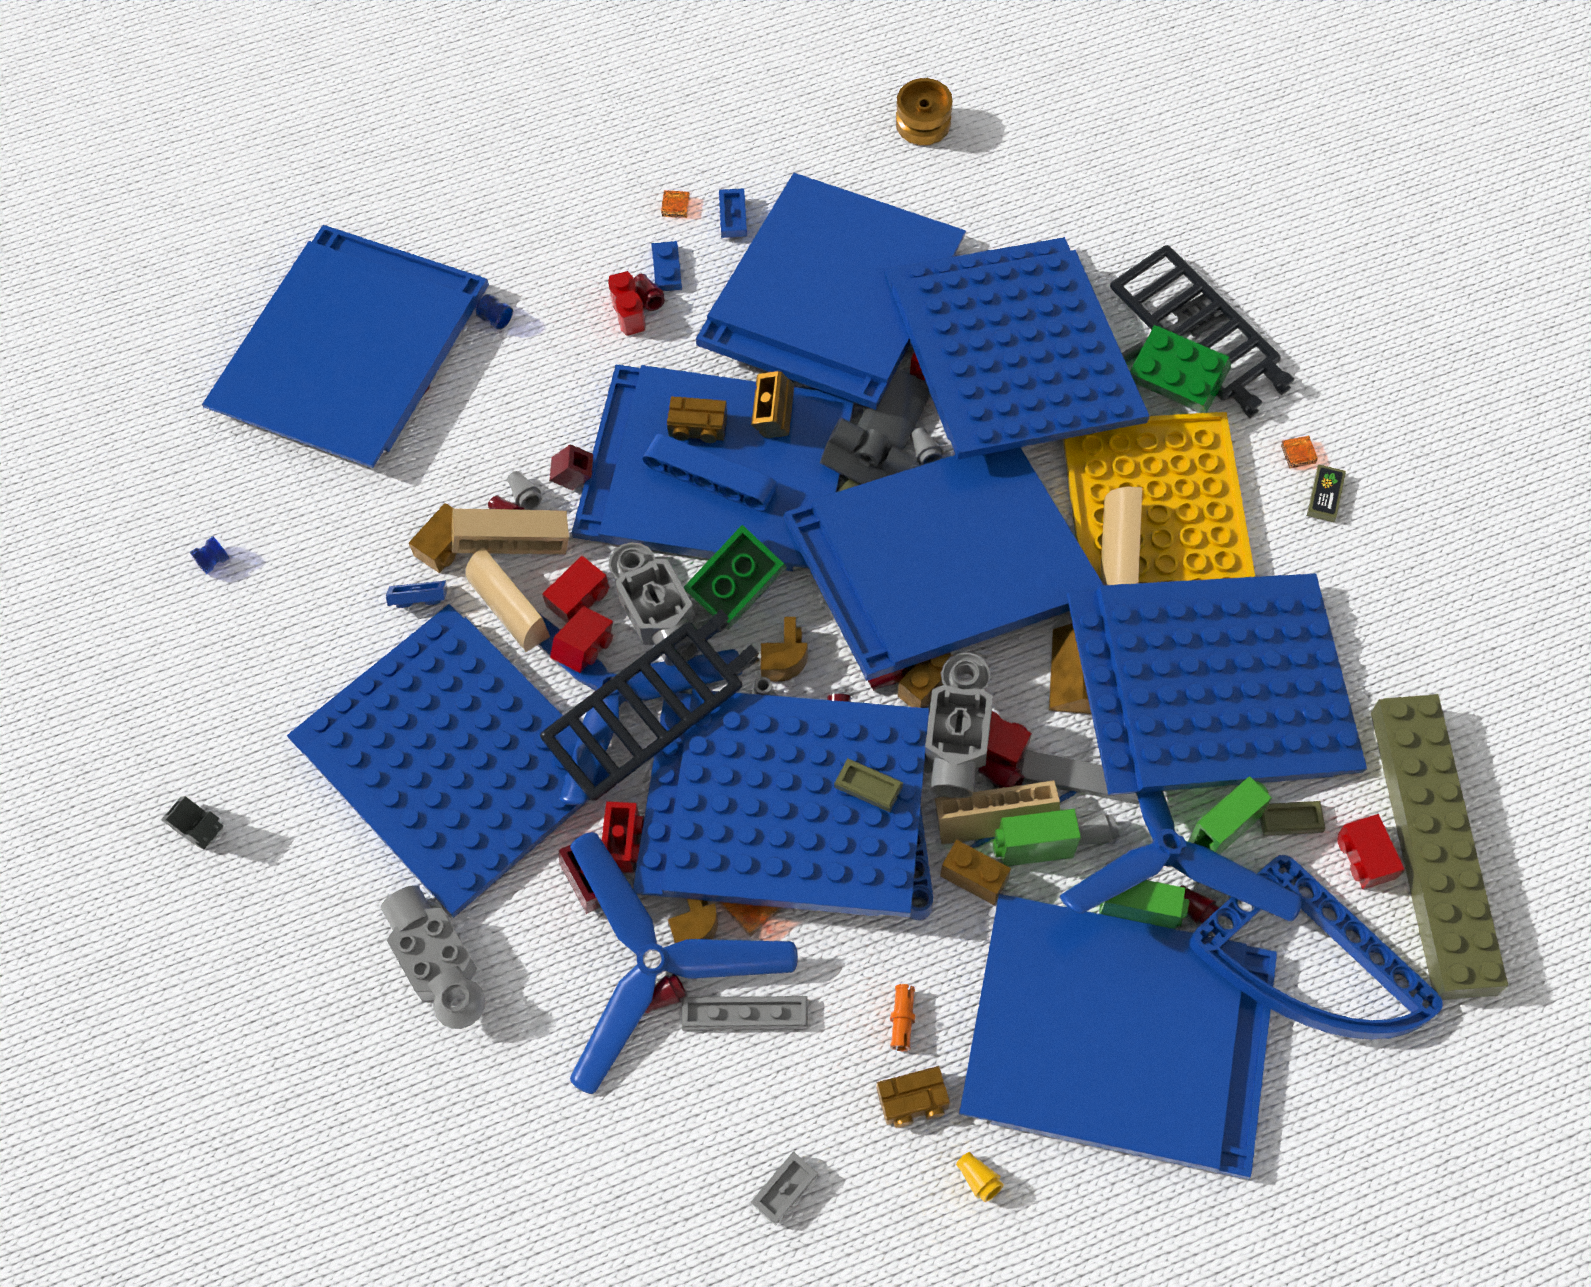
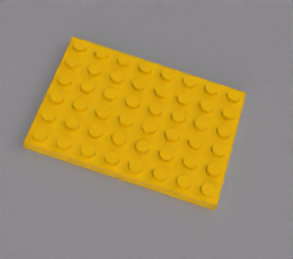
[1063,412,1255,583]

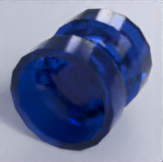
[475,294,513,330]
[189,536,230,575]

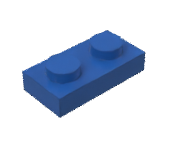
[719,188,747,238]
[651,241,682,292]
[386,580,448,608]

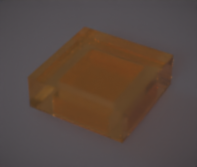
[661,190,690,218]
[1281,435,1318,469]

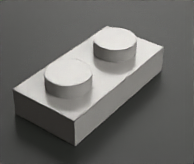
[750,1151,818,1226]

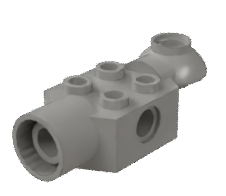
[609,542,700,666]
[925,652,993,798]
[380,885,485,1029]

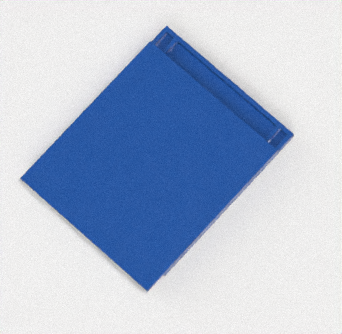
[696,173,966,410]
[202,225,489,468]
[884,237,1150,460]
[571,364,854,572]
[784,447,1103,681]
[1067,573,1367,796]
[286,604,609,918]
[633,689,929,917]
[959,894,1277,1180]

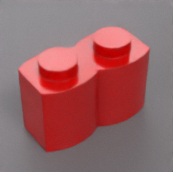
[608,271,646,336]

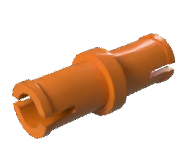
[890,984,916,1052]

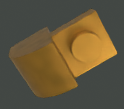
[761,617,808,682]
[668,899,718,943]

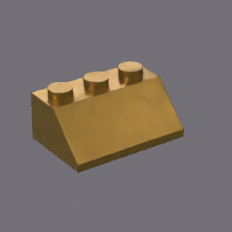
[1049,623,1091,714]

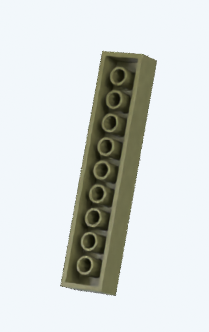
[1371,694,1508,1000]

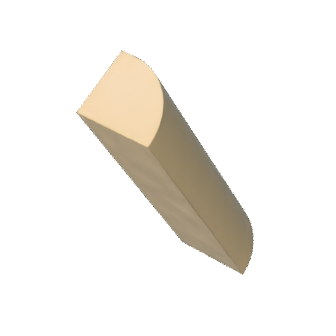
[1100,487,1142,585]
[452,508,569,554]
[465,547,550,652]
[935,780,1060,845]

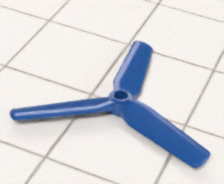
[537,611,743,805]
[1060,791,1302,921]
[570,832,798,1094]

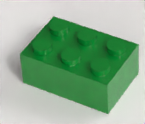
[1130,325,1231,413]
[683,525,787,630]

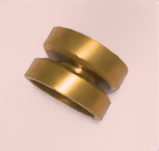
[896,78,953,145]

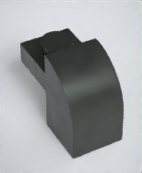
[161,796,223,850]

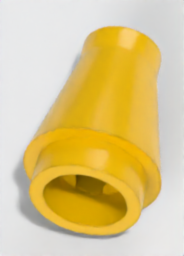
[956,1152,1004,1202]

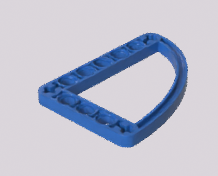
[1190,855,1443,1040]

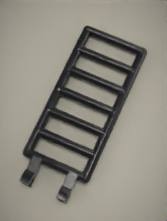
[1110,245,1295,419]
[540,609,759,801]

